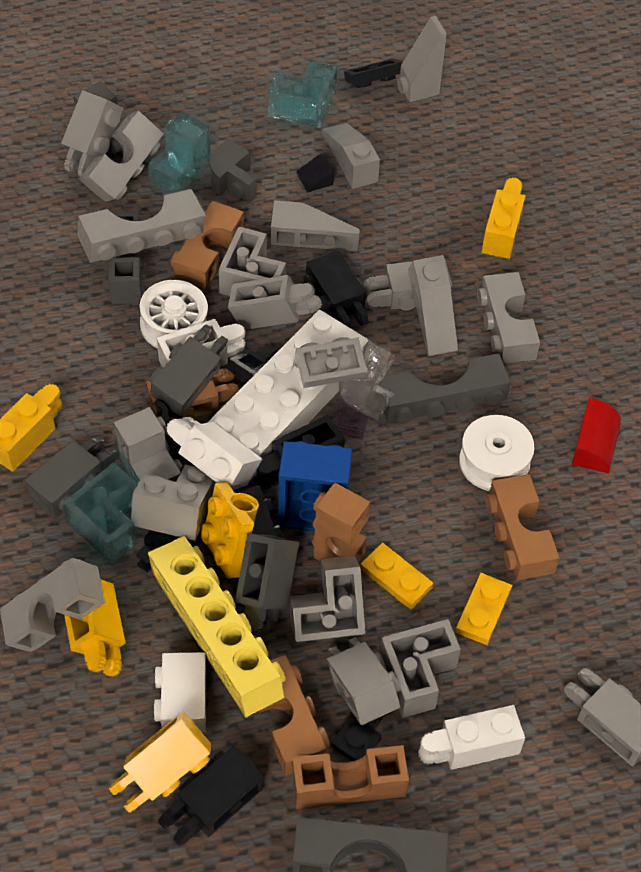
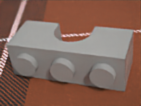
[79,110,164,202]
[477,272,540,364]
[0,558,105,652]

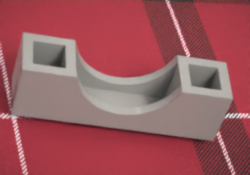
[77,189,206,263]

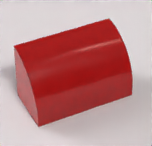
[572,398,621,474]

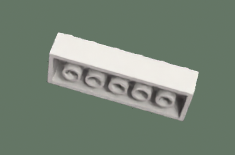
[207,309,369,483]

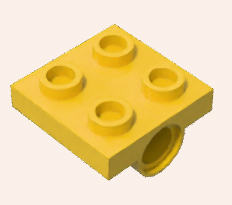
[201,482,259,579]

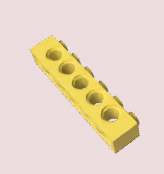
[148,536,286,717]

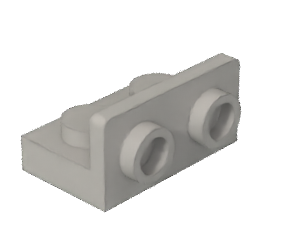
[294,337,368,388]

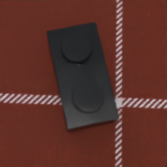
[344,58,403,88]

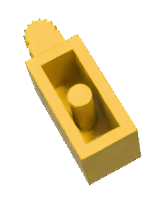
[481,177,526,259]
[0,384,63,472]
[64,579,126,677]
[109,710,211,813]

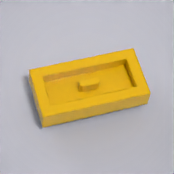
[360,543,434,610]
[455,573,512,645]

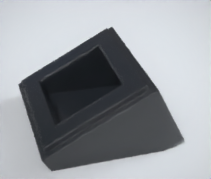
[297,153,334,193]

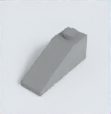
[397,16,447,102]
[321,123,380,189]
[271,201,360,251]
[408,255,458,357]

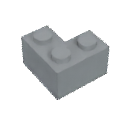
[218,226,286,296]
[114,407,183,486]
[131,465,216,541]
[289,556,365,642]
[380,619,461,718]

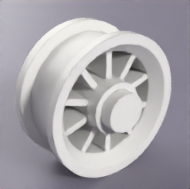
[140,280,208,348]
[459,415,534,491]

